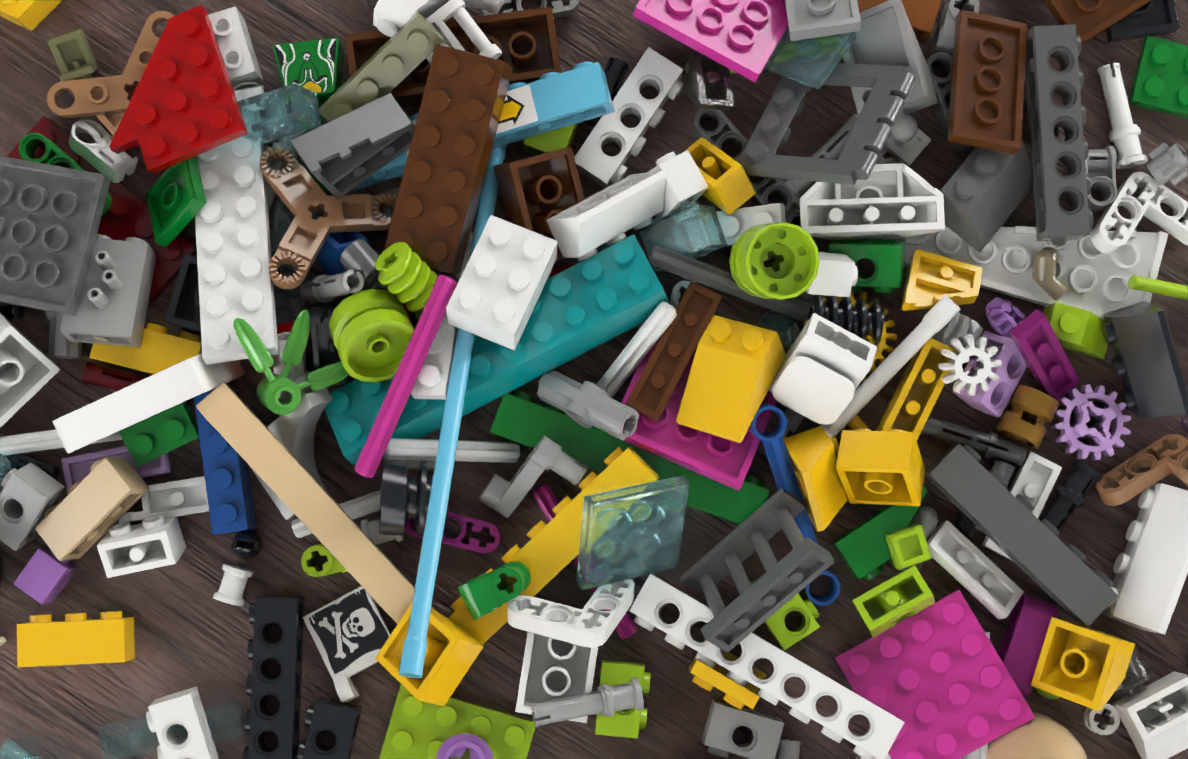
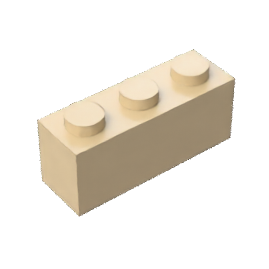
[35,457,150,561]

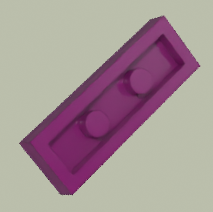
[1009,309,1080,401]

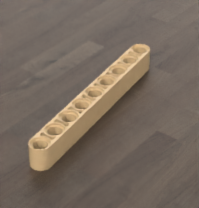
[196,381,435,624]

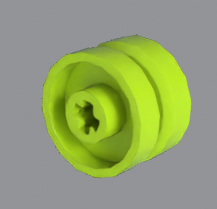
[329,289,415,382]

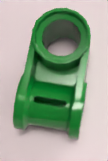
[457,561,531,620]

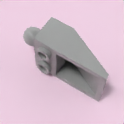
[837,0,938,142]

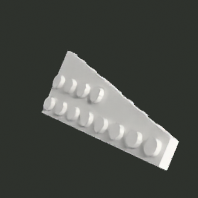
[890,225,1168,320]

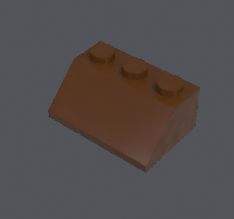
[493,147,597,261]

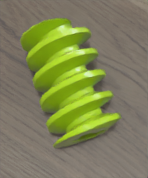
[375,242,438,320]

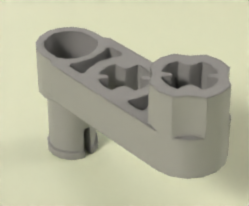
[478,435,588,518]

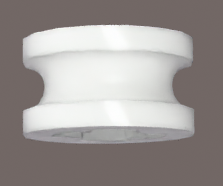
[1083,703,1120,735]

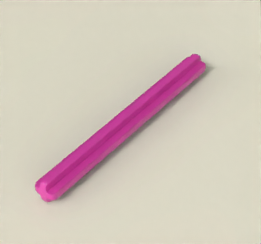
[354,275,458,478]

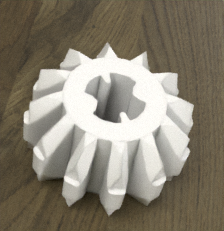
[938,334,1002,396]

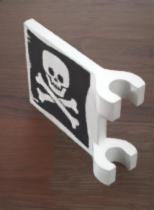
[303,586,391,703]

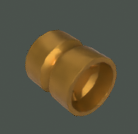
[996,385,1059,449]

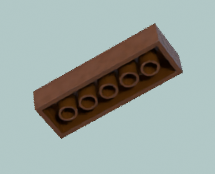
[345,7,561,108]
[384,44,513,274]

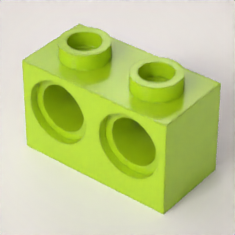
[751,574,820,651]

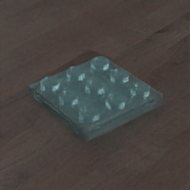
[576,475,689,590]

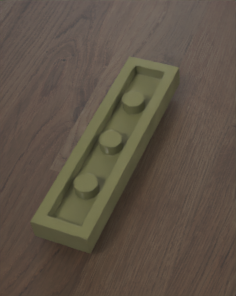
[319,12,443,122]

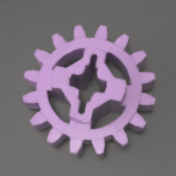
[1051,384,1131,461]

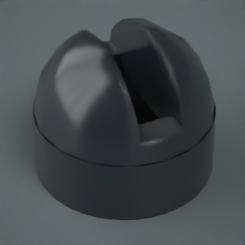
[232,530,262,558]

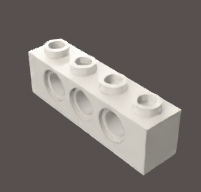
[574,47,684,189]
[146,686,219,759]

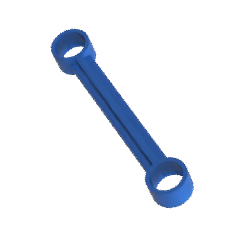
[749,403,840,606]

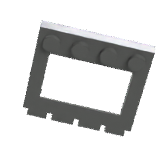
[738,61,916,185]

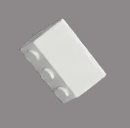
[546,170,666,261]

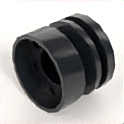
[379,459,449,536]

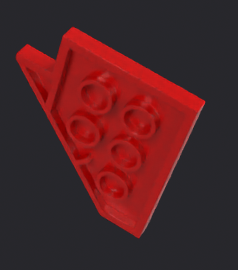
[109,4,248,174]

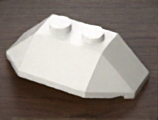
[799,163,945,240]

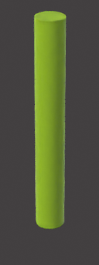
[1128,275,1188,300]

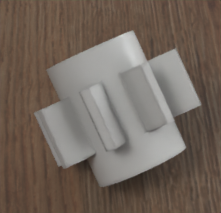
[1147,142,1188,186]

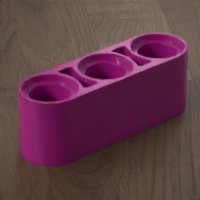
[998,593,1059,700]

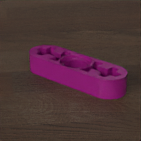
[405,512,501,553]

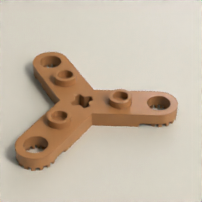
[47,11,174,118]
[260,146,397,289]

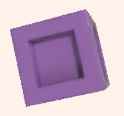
[13,548,78,604]

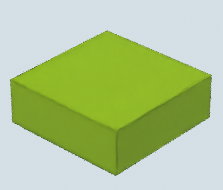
[885,524,932,570]

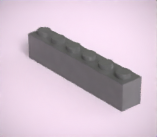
[925,444,1118,627]

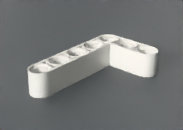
[52,354,246,453]

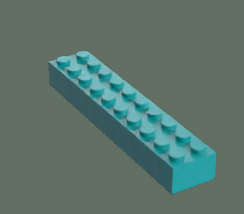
[324,234,670,466]

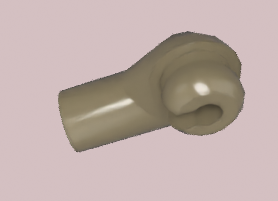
[1032,247,1068,301]

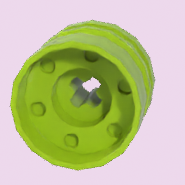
[729,222,820,300]

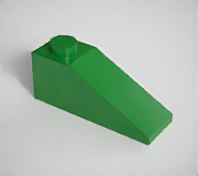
[831,485,928,581]

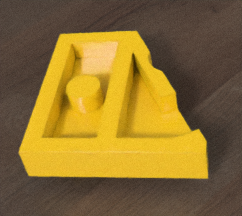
[901,248,983,311]

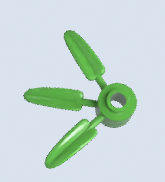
[233,310,349,415]

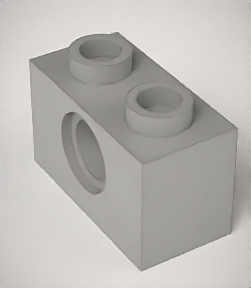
[0,462,65,551]
[702,699,784,759]

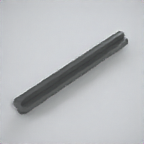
[648,245,810,322]

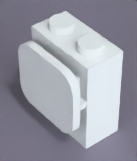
[769,313,877,425]

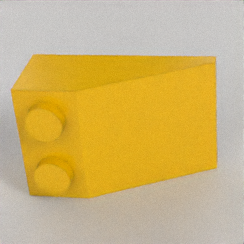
[676,315,786,443]

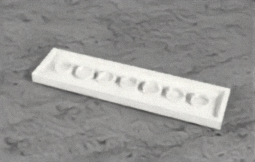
[195,105,279,365]

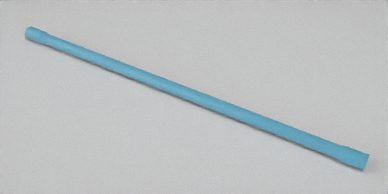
[399,145,507,678]

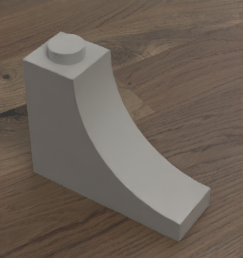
[250,388,333,520]

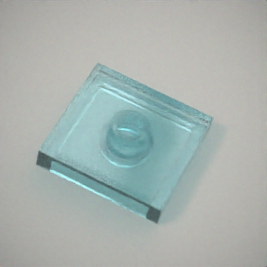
[764,27,856,89]

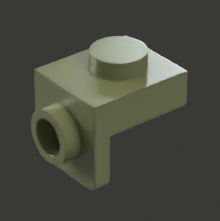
[47,28,98,81]

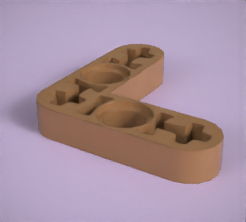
[1096,434,1188,506]

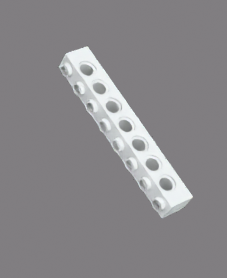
[629,574,905,759]

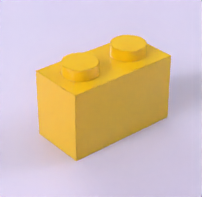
[684,137,756,216]

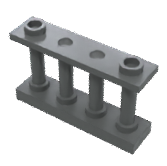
[679,488,835,652]

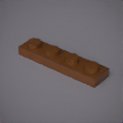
[625,281,723,423]

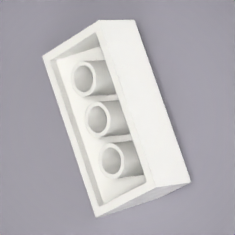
[1101,483,1188,635]

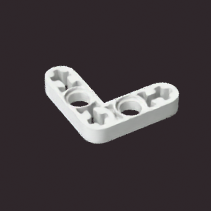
[1091,172,1188,254]
[507,575,635,648]

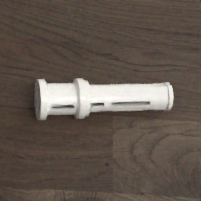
[1097,63,1148,170]

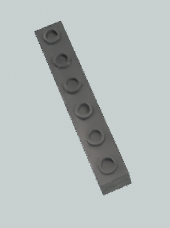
[1025,24,1093,241]

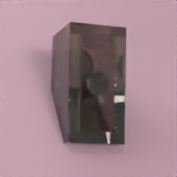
[683,49,734,110]

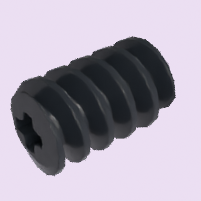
[808,295,884,345]

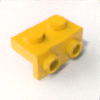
[688,640,766,710]

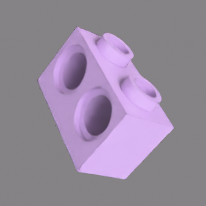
[952,331,1027,418]

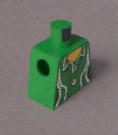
[273,38,344,123]

